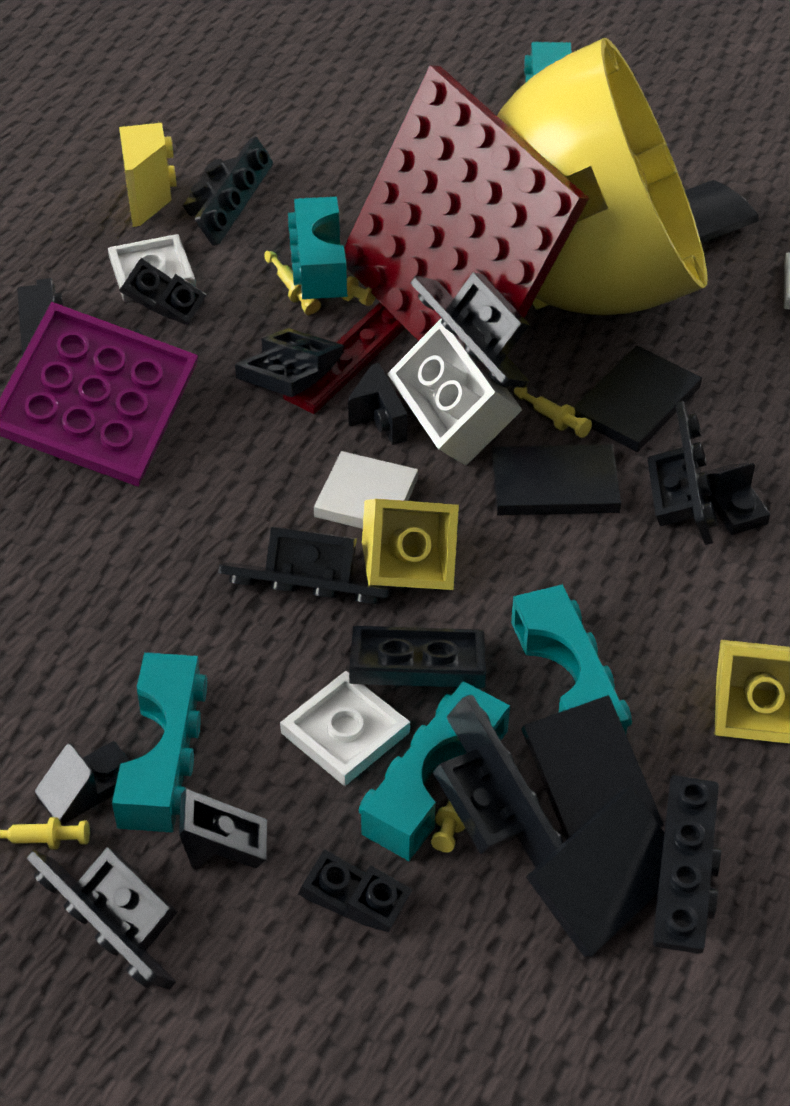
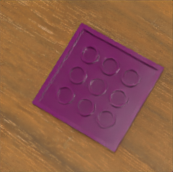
[0,302,198,487]

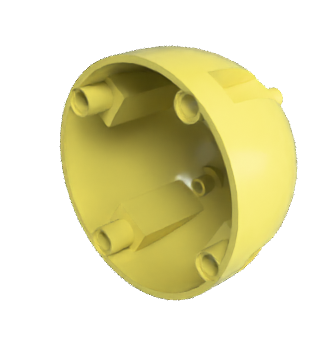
[497,38,708,315]

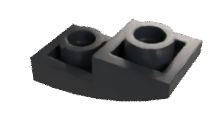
[119,258,207,325]
[298,849,412,932]

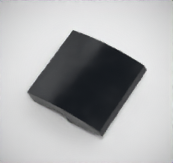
[685,180,759,243]
[235,328,344,397]

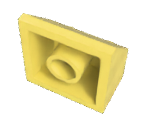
[119,123,177,227]
[362,499,459,590]
[715,640,790,744]

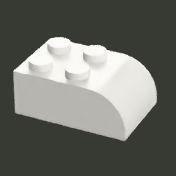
[387,318,522,465]

